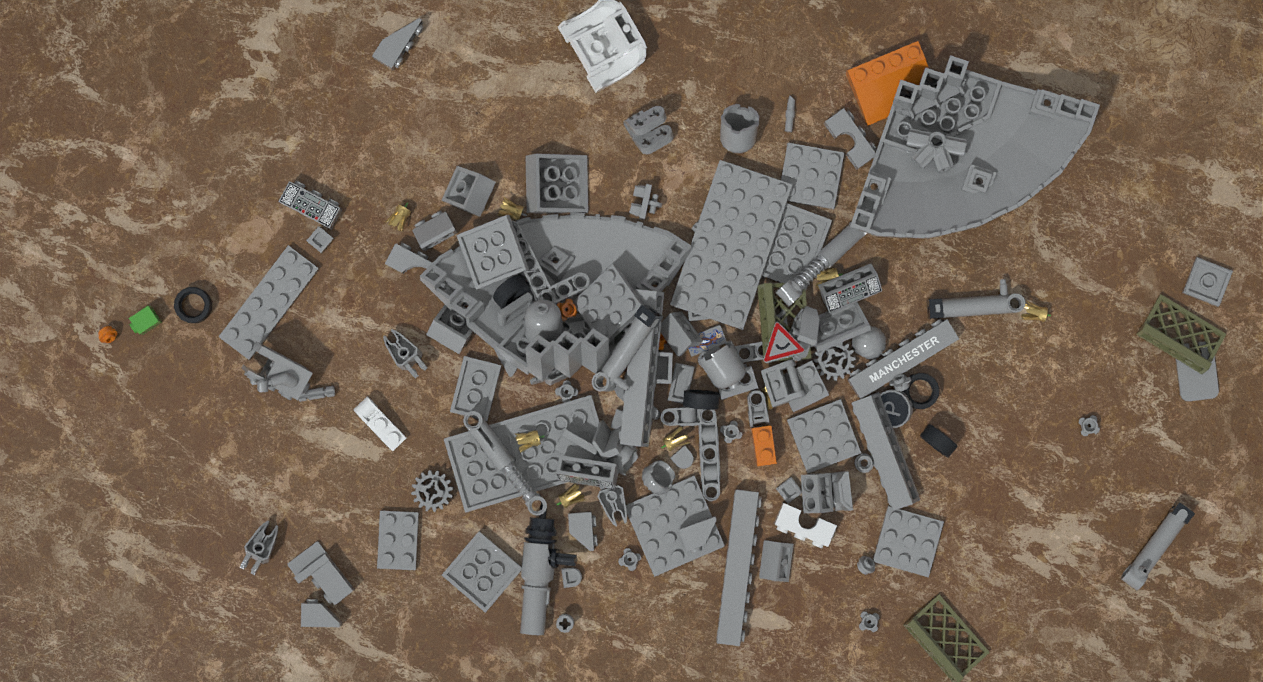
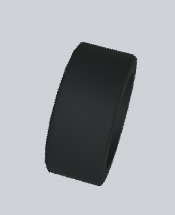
[493,275,531,309]
[174,287,212,323]
[902,373,940,409]
[683,390,720,410]
[920,424,958,458]

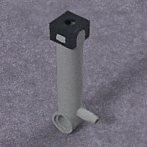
[926,279,1025,319]
[592,304,663,392]
[1121,501,1195,591]

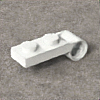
[353,396,406,451]

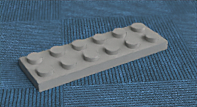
[219,245,319,360]

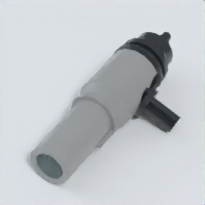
[520,502,578,635]

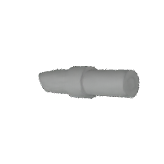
[785,96,795,132]

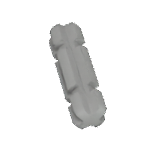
[298,386,336,402]

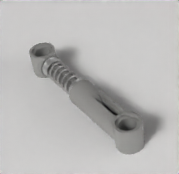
[776,223,867,307]
[463,411,547,516]

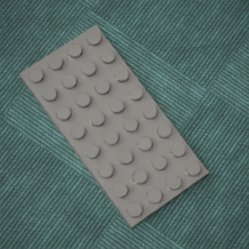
[670,160,792,330]
[444,395,608,513]

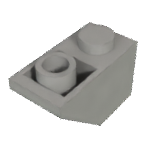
[568,511,598,551]

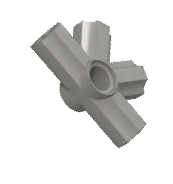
[906,128,967,173]

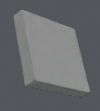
[1182,257,1233,307]

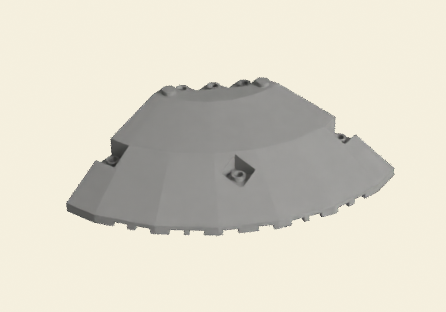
[850,55,1100,239]
[420,213,692,381]

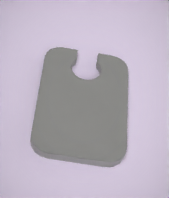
[1176,342,1219,401]

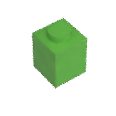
[129,306,162,335]

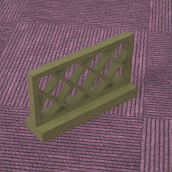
[757,283,811,361]
[1136,294,1226,374]
[903,594,990,682]

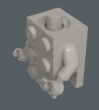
[241,341,313,400]

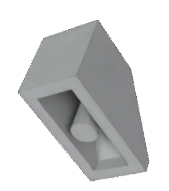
[678,516,716,554]
[301,599,342,627]

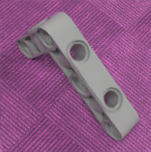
[660,407,720,501]

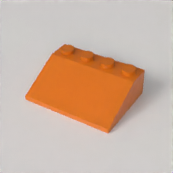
[845,41,929,126]

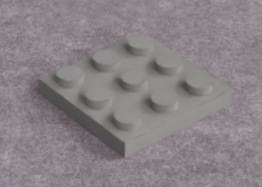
[781,143,844,210]
[456,215,529,290]
[573,264,644,342]
[787,399,861,474]
[873,506,944,577]
[442,531,522,613]

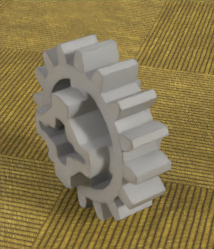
[813,342,856,381]
[411,470,453,512]

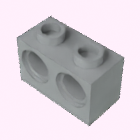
[717,364,758,400]
[801,473,834,513]

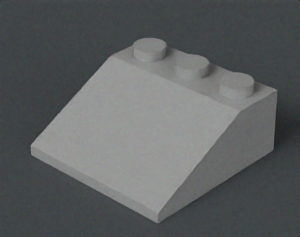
[526,154,588,214]

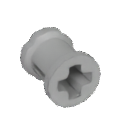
[556,614,574,633]

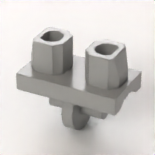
[630,184,662,220]

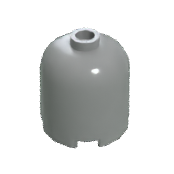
[720,104,759,154]
[524,300,563,342]
[698,340,746,390]

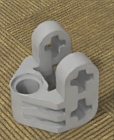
[623,106,674,154]

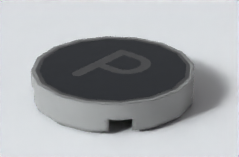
[880,389,913,428]

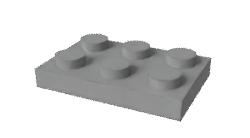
[815,302,871,352]
[450,356,502,421]
[377,511,419,570]

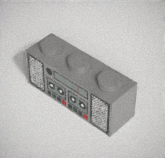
[278,181,342,230]
[818,264,882,313]
[556,455,619,489]

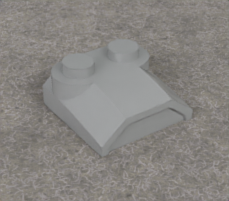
[831,471,853,511]

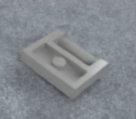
[761,359,806,407]

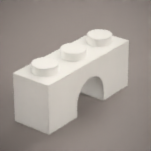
[774,503,837,548]

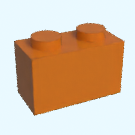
[751,425,777,466]

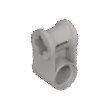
[747,390,769,427]

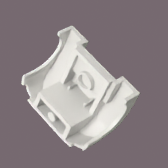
[558,0,647,93]

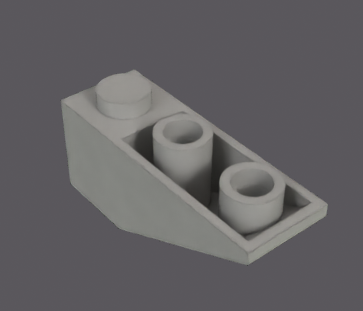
[372,18,424,71]

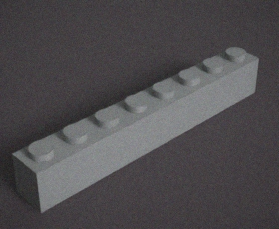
[619,289,664,447]
[716,489,762,646]

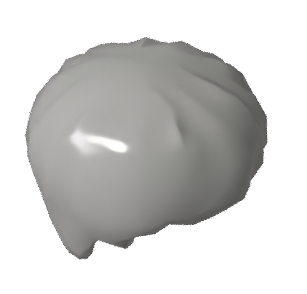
[852,326,886,359]
[608,445,638,476]
[642,460,675,495]

